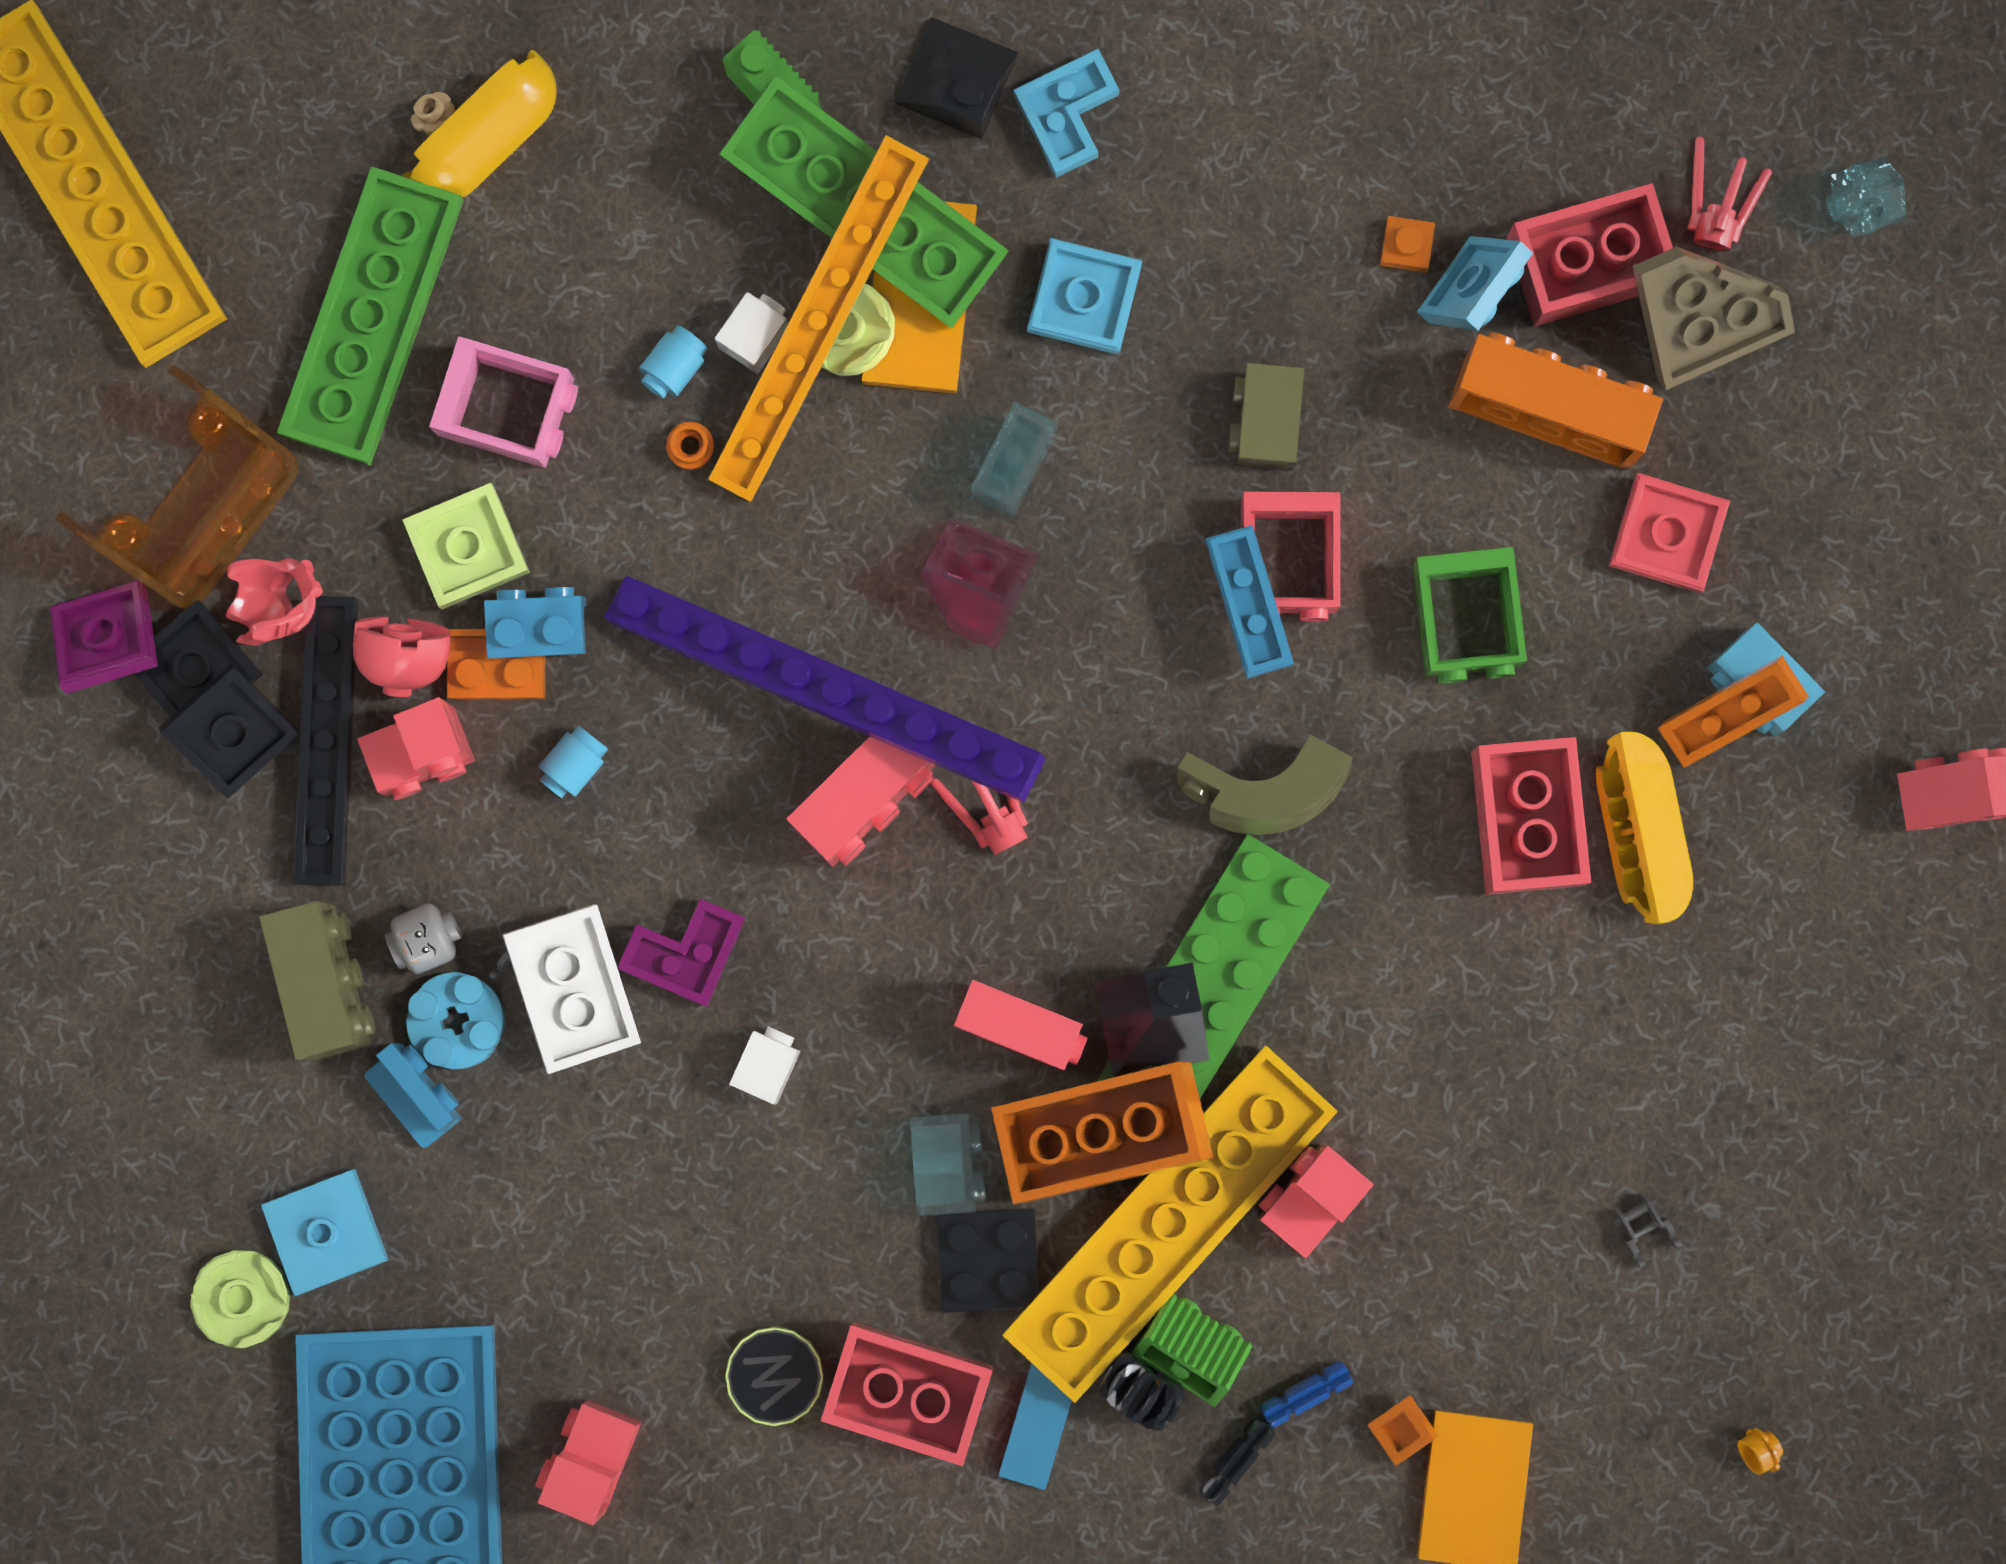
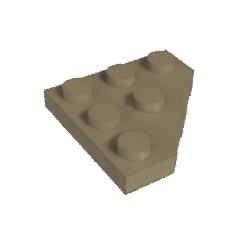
[1633,247,1795,390]

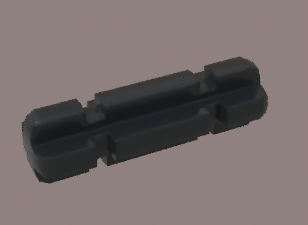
[1199,1417,1275,1505]

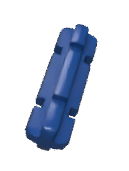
[1260,1361,1353,1427]

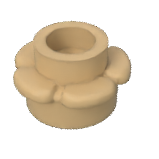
[411,92,455,136]

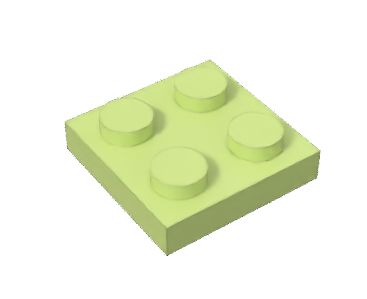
[403,483,530,610]

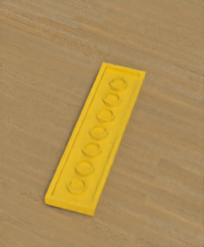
[0,0,227,368]
[1002,1045,1338,1403]

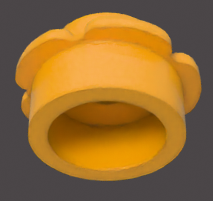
[1737,1428,1783,1475]

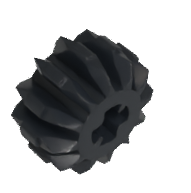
[1099,1352,1185,1431]

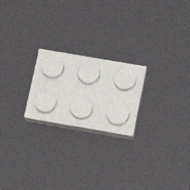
[502,904,641,1074]

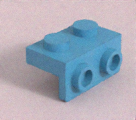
[484,587,586,659]
[364,1043,463,1148]

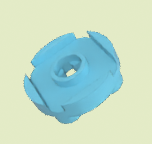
[406,972,506,1069]

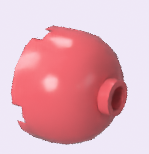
[353,616,451,697]

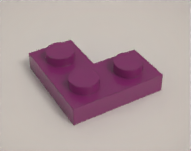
[617,899,746,1007]

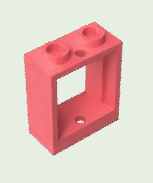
[1241,492,1340,622]
[954,980,1088,1071]

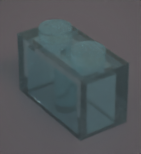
[971,402,1058,518]
[910,1113,985,1216]

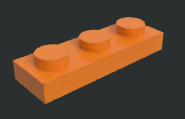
[1658,656,1809,768]

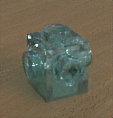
[1826,157,1906,237]

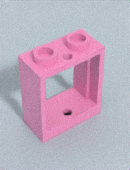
[429,336,578,468]

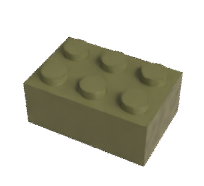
[259,901,375,1061]

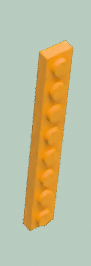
[708,135,930,502]

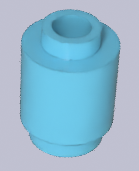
[639,325,708,399]
[538,725,608,798]

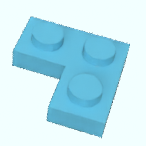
[1014,49,1120,178]

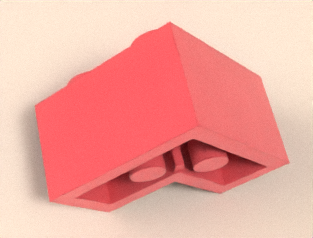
[357,697,475,800]
[1897,748,2006,831]
[1257,1144,1374,1259]
[535,1400,642,1525]

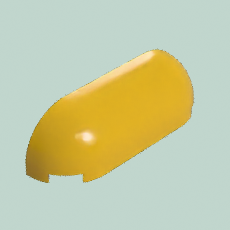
[402,50,557,198]
[1596,732,1693,924]

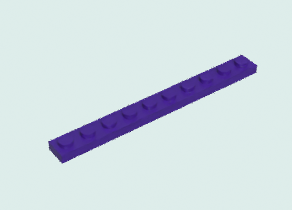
[604,575,1046,803]

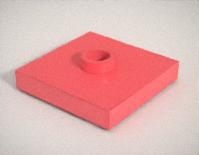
[1608,473,1730,594]

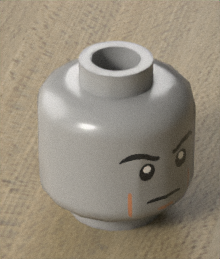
[385,903,462,974]

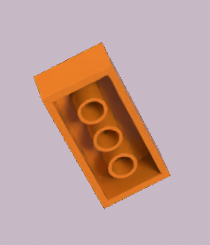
[1448,332,1664,470]
[991,1062,1214,1204]

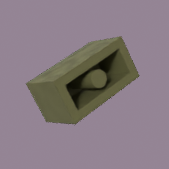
[1228,363,1304,471]

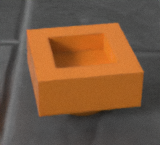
[1380,216,1435,273]
[1368,1395,1439,1466]

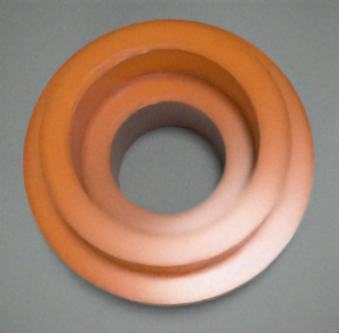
[666,422,714,470]

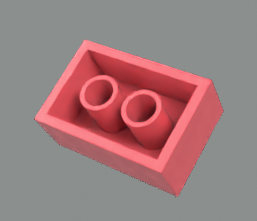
[1506,183,1673,327]
[786,737,935,867]
[1471,737,1591,895]
[821,1321,993,1466]

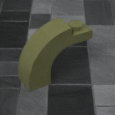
[1177,735,1353,835]

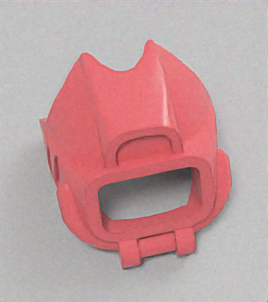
[226,558,323,646]

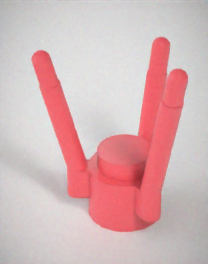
[1687,137,1772,252]
[931,779,1028,856]

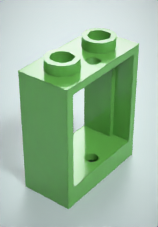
[1412,547,1527,684]

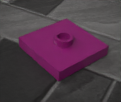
[50,579,158,694]

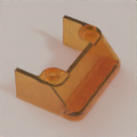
[55,364,298,608]

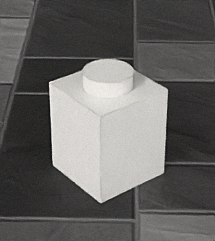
[715,292,788,375]
[729,1026,801,1104]

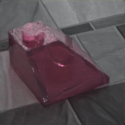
[920,518,1039,650]

